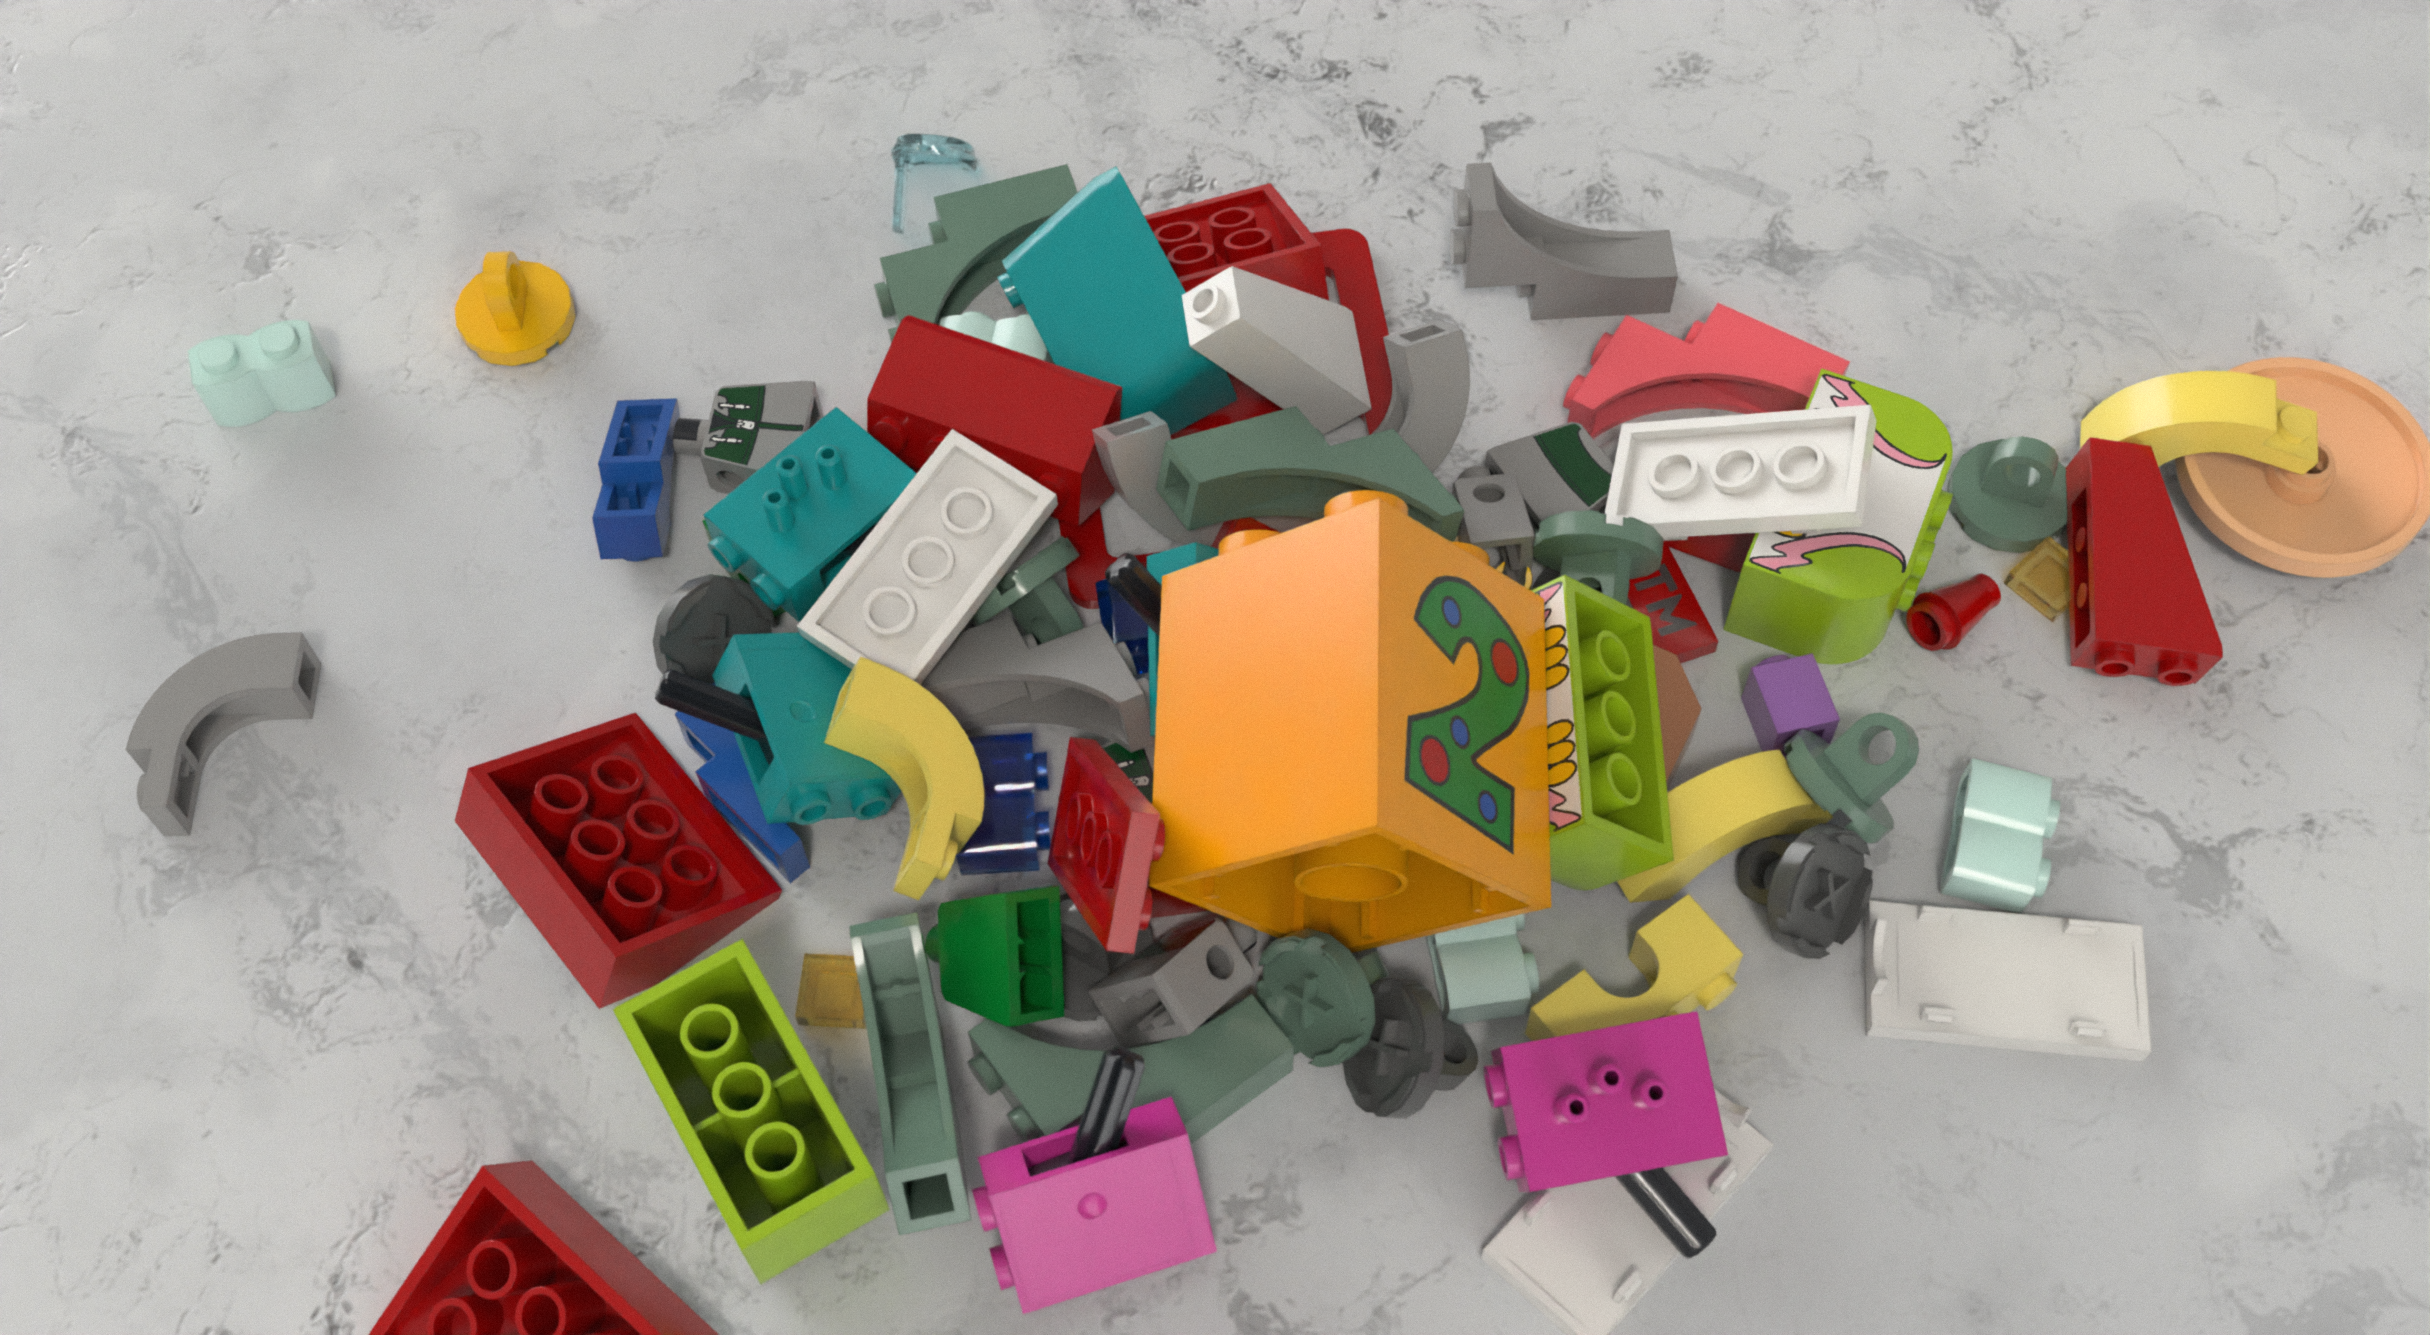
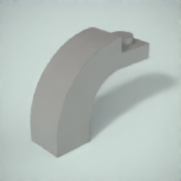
[125,632,322,836]

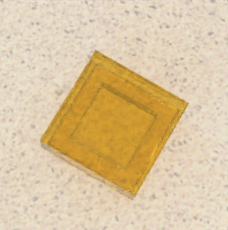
[2004,536,2071,622]
[795,953,866,1029]

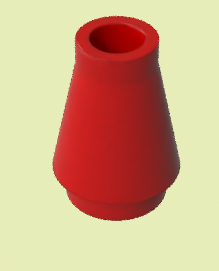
[1906,573,2001,651]

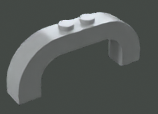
[1092,319,1470,547]

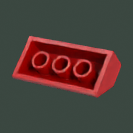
[867,315,1122,526]

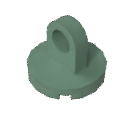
[1947,436,2067,553]
[1533,510,1664,605]
[971,536,1084,645]
[1784,712,1919,843]
[1256,928,1390,1068]

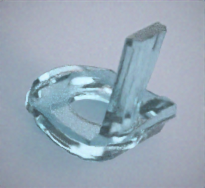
[891,134,980,234]

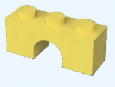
[1525,894,1743,1041]

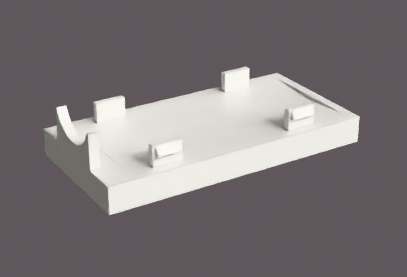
[1604,405,1877,541]
[797,429,1058,685]
[1864,900,2152,1062]
[1481,1088,1774,1335]

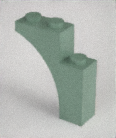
[874,164,1078,343]
[1156,406,1465,542]
[849,912,971,1236]
[967,994,1294,1145]

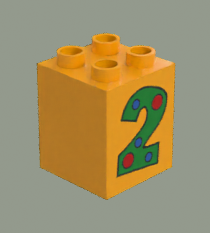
[1149,490,1551,953]

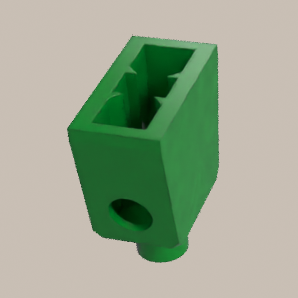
[925,885,1064,1027]

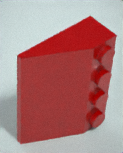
[1144,183,1329,301]
[455,712,782,1009]
[368,1160,719,1335]

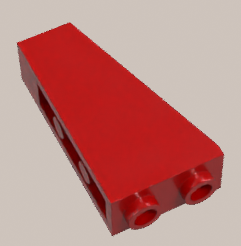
[2066,437,2223,686]

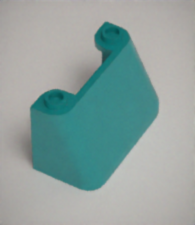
[997,166,1238,435]

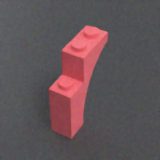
[1563,303,1850,439]

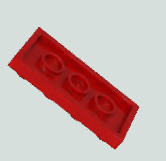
[1047,737,1165,954]

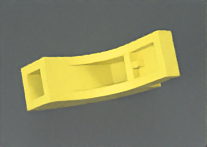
[2080,371,2318,475]
[824,656,984,900]
[1617,750,1833,903]

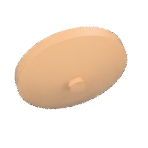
[2175,357,2430,578]

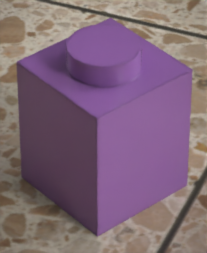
[1741,653,1840,760]

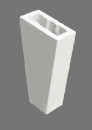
[1182,266,1372,435]

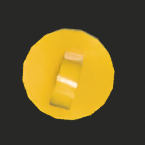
[454,251,576,366]

